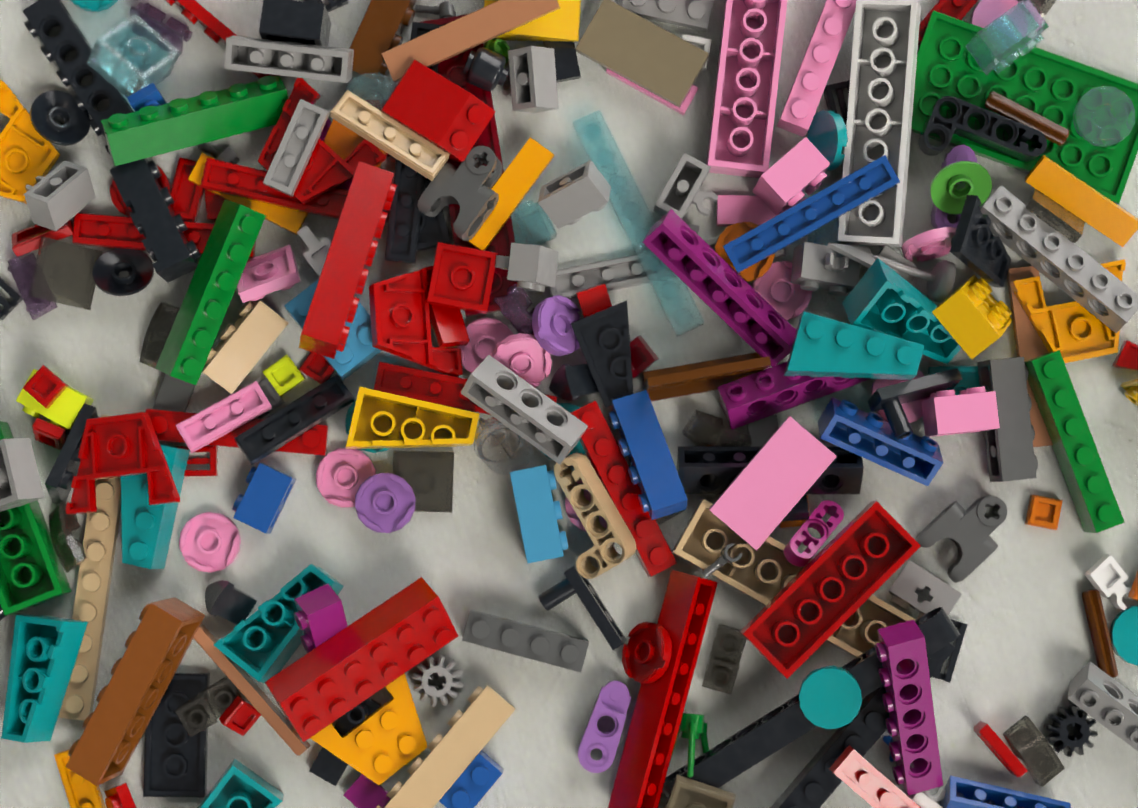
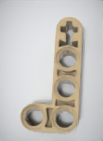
[554,453,636,579]

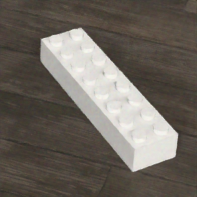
[838,0,921,247]

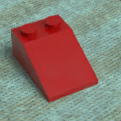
[380,60,496,162]

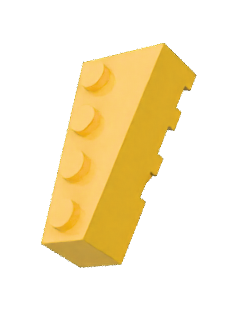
[346,387,480,449]

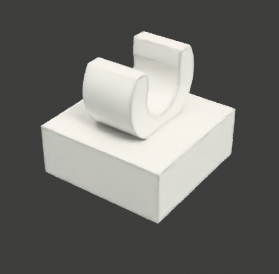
[907,788,946,808]

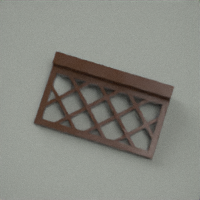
[642,352,771,402]

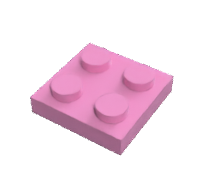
[237,245,300,303]

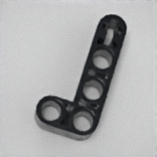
[918,96,1047,162]

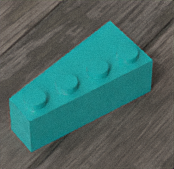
[842,258,961,364]
[784,311,925,380]
[121,444,190,569]
[213,564,344,683]
[1,615,88,743]
[198,758,284,808]

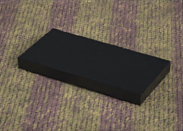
[143,673,210,798]

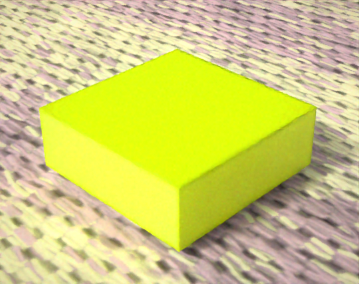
[263,354,305,397]

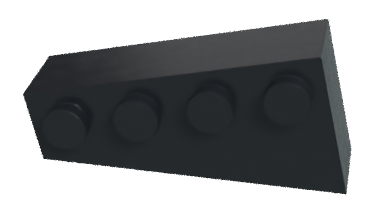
[110,158,201,283]

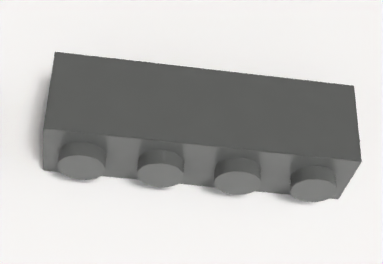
[977,357,1038,482]
[462,609,589,673]

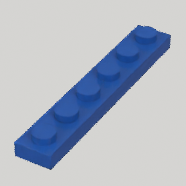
[723,155,900,273]

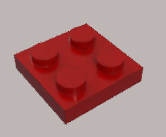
[427,242,498,314]

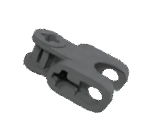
[418,146,503,241]
[915,496,1008,583]

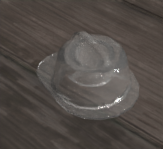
[474,417,533,475]

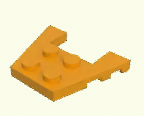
[0,80,61,204]
[1010,259,1126,363]
[310,673,427,785]

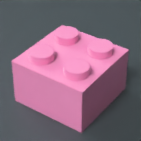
[752,137,830,216]
[921,387,1000,437]

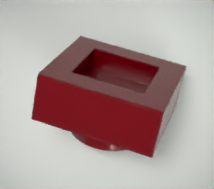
[630,335,659,378]

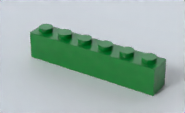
[101,75,288,166]
[155,200,266,385]
[1024,350,1125,533]

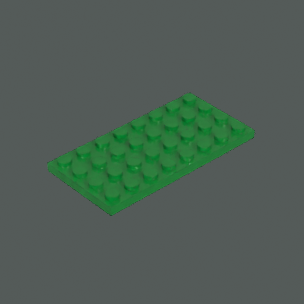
[911,10,1138,204]

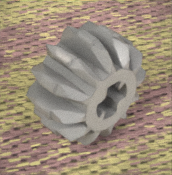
[412,654,464,707]

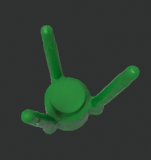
[670,713,709,778]

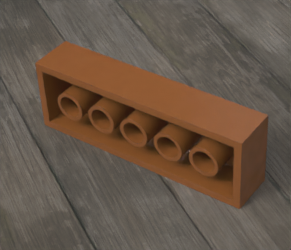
[65,597,205,786]

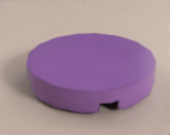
[532,295,580,356]
[355,473,416,533]

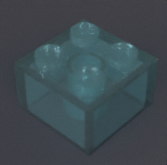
[965,0,1049,75]
[87,13,181,97]

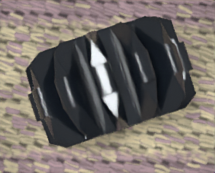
[1044,704,1098,757]

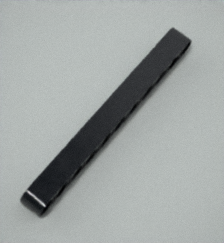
[662,607,960,799]

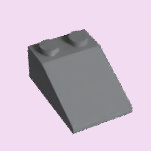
[0,438,44,511]

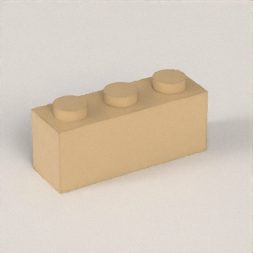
[202,300,288,394]

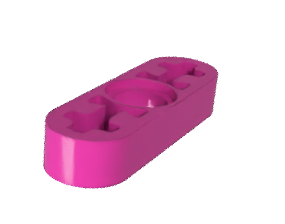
[784,500,844,567]

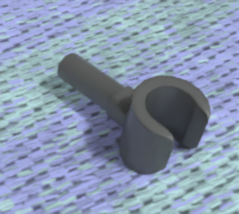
[415,1,456,19]
[198,143,240,164]
[702,543,742,578]

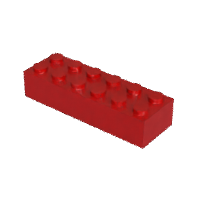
[299,161,397,359]
[739,501,921,679]
[264,577,459,742]

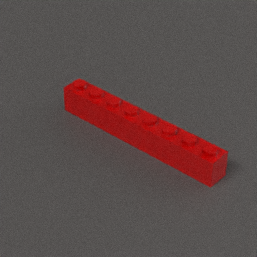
[608,570,718,808]

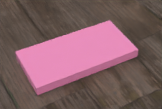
[709,416,837,551]

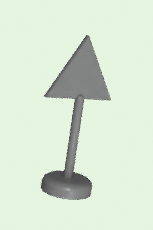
[827,243,956,303]

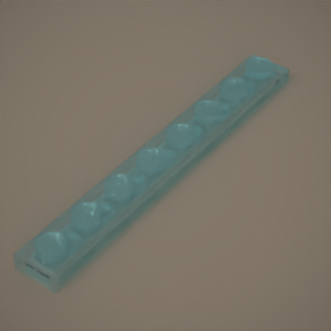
[573,110,704,337]

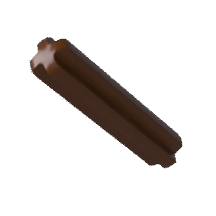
[984,91,1069,146]
[1082,589,1118,678]

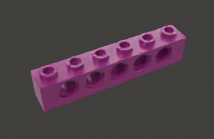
[642,209,796,367]
[717,361,870,430]
[875,620,943,796]

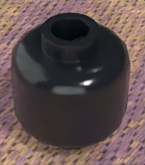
[462,47,509,92]

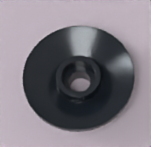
[30,90,90,146]
[92,248,154,296]

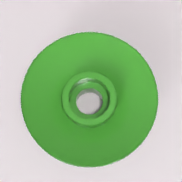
[930,161,992,214]

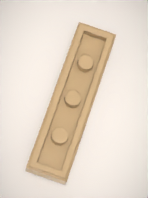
[330,90,450,181]

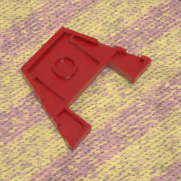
[258,78,387,204]
[369,265,463,377]
[66,412,180,515]

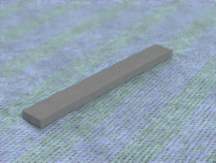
[549,238,787,299]

